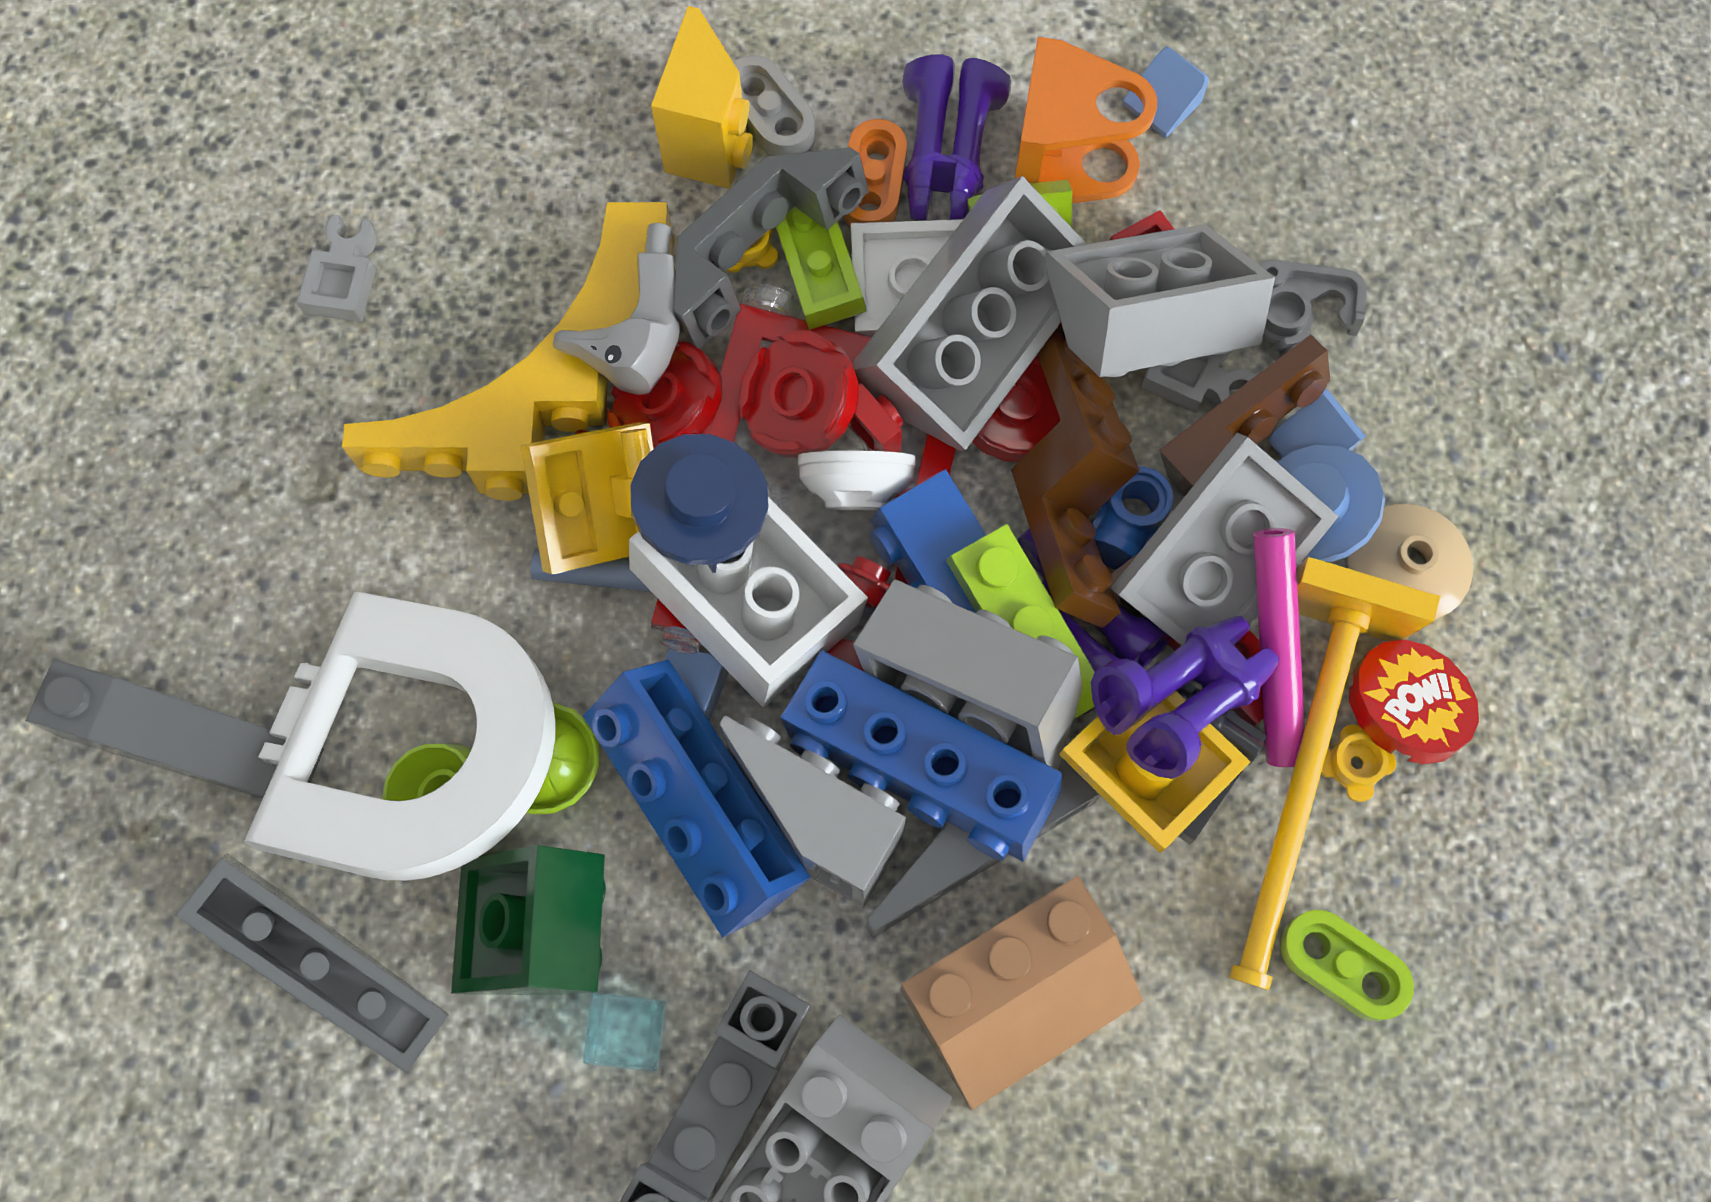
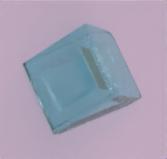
[583,993,666,1071]

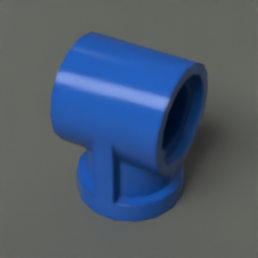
[1093,466,1174,570]

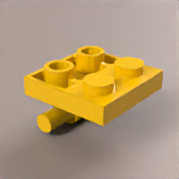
[521,422,653,574]

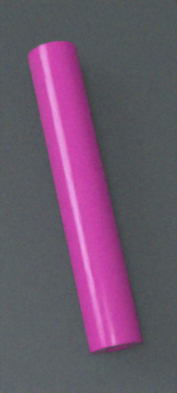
[1253,528,1305,767]

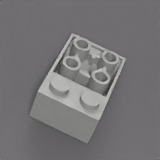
[719,715,906,908]
[711,1014,952,1202]

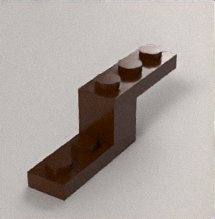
[1011,328,1140,628]
[1111,334,1330,616]

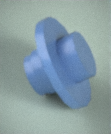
[1277,444,1385,562]

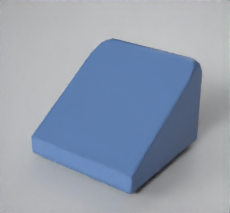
[1122,46,1209,138]
[1268,389,1366,458]
[665,647,729,722]

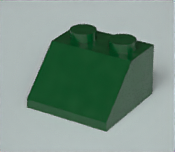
[451,845,606,995]

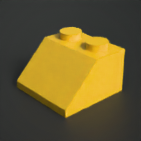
[651,6,753,189]

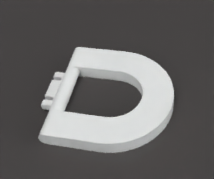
[244,592,556,881]

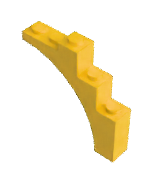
[342,202,673,501]

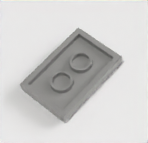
[1110,433,1339,645]

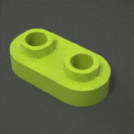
[1280,910,1414,1021]

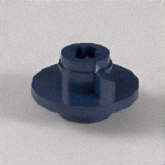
[630,434,769,573]

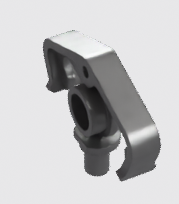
[1221,259,1367,363]

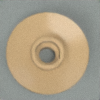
[1346,504,1473,620]

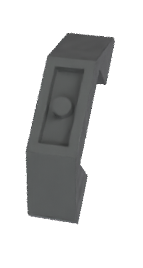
[674,147,869,349]
[620,970,811,1202]

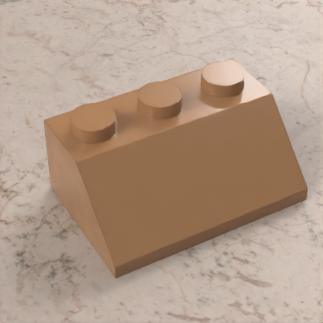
[900,875,1143,1110]

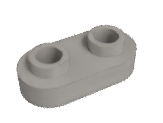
[733,55,815,156]

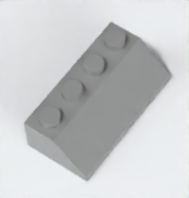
[853,176,1087,451]

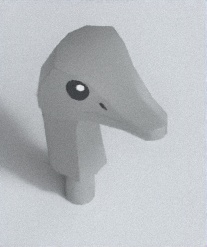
[553,223,680,395]

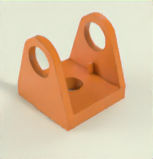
[1014,37,1157,204]

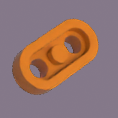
[842,119,907,227]

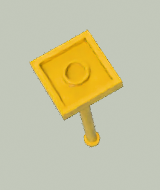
[1229,557,1441,990]

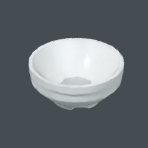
[798,451,915,510]

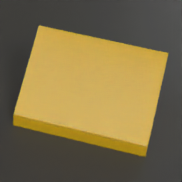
[1059,667,1250,854]

